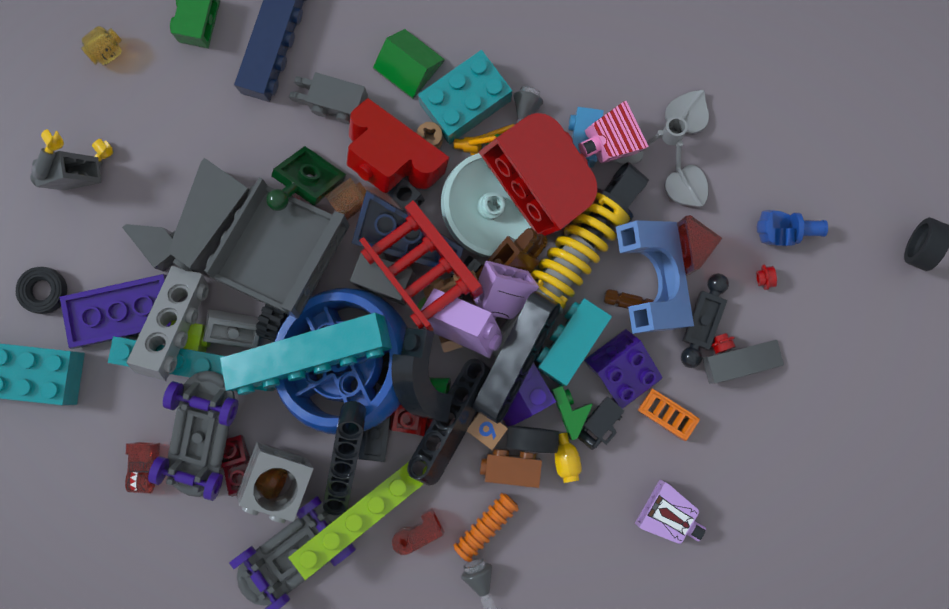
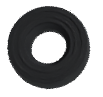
[15,267,67,314]

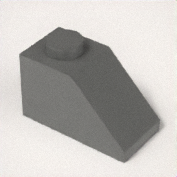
[122,224,175,272]

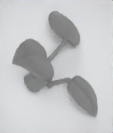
[613,90,709,207]

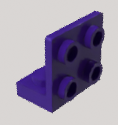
[584,329,662,409]

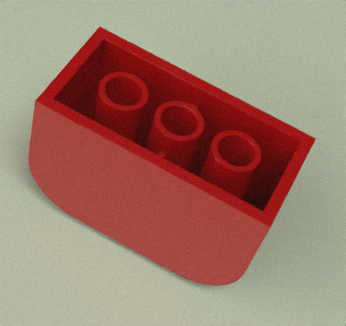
[479,113,597,236]

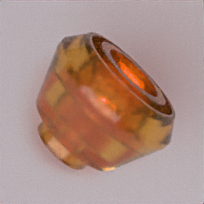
[255,468,288,500]

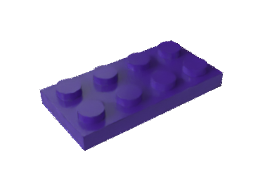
[60,274,171,349]

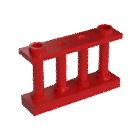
[359,200,483,331]

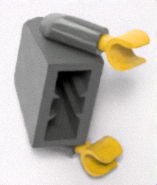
[30,129,113,190]

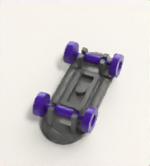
[148,371,238,501]
[229,496,356,609]

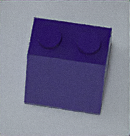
[503,362,556,427]

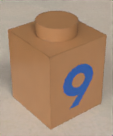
[467,412,508,450]

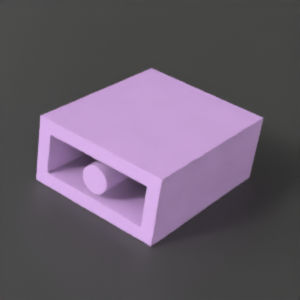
[421,288,502,358]

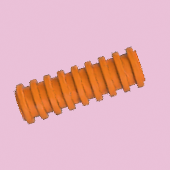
[453,493,519,562]

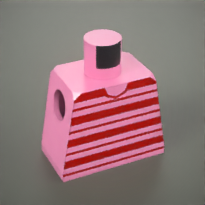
[579,101,649,163]

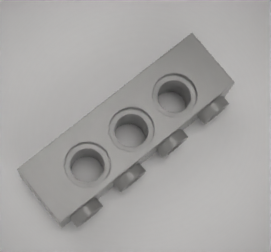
[126,266,209,381]

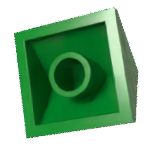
[373,29,445,99]

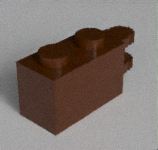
[475,228,548,280]

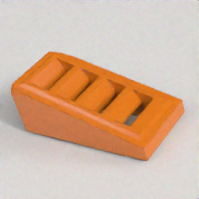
[637,388,700,441]

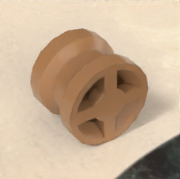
[416,122,443,149]

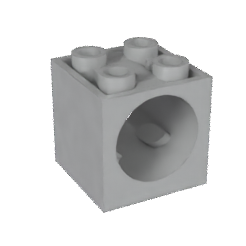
[237,442,314,523]

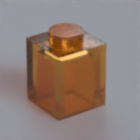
[325,178,366,220]

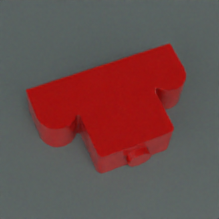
[346,98,450,193]

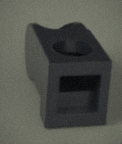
[385,178,425,213]

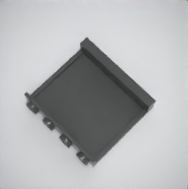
[204,177,350,319]

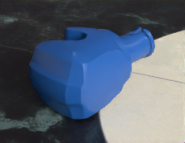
[757,210,828,246]

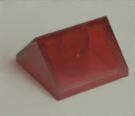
[677,215,722,276]

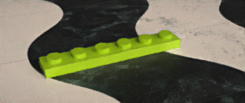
[288,462,427,580]

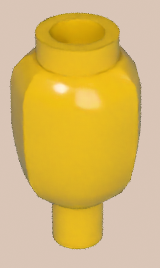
[555,432,582,483]

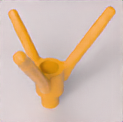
[453,124,515,156]

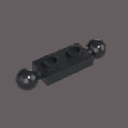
[681,273,729,368]

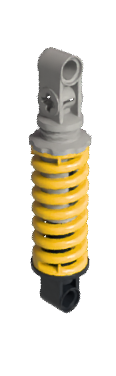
[492,162,649,358]

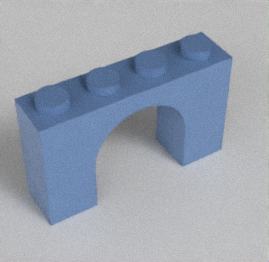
[616,220,694,334]

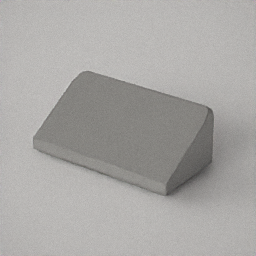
[203,309,260,349]

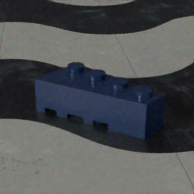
[352,190,464,273]

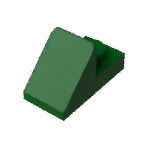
[550,386,592,441]

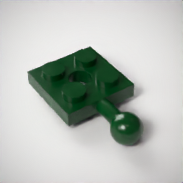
[266,146,346,211]

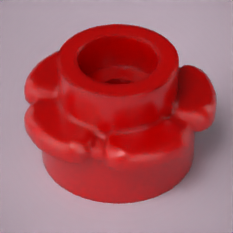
[756,264,777,290]
[711,333,736,355]

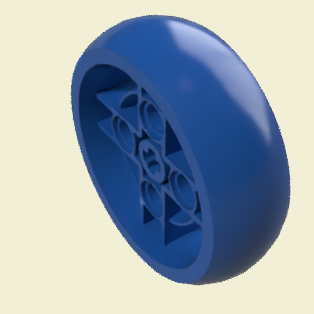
[275,288,408,435]

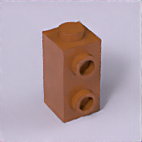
[480,449,542,488]

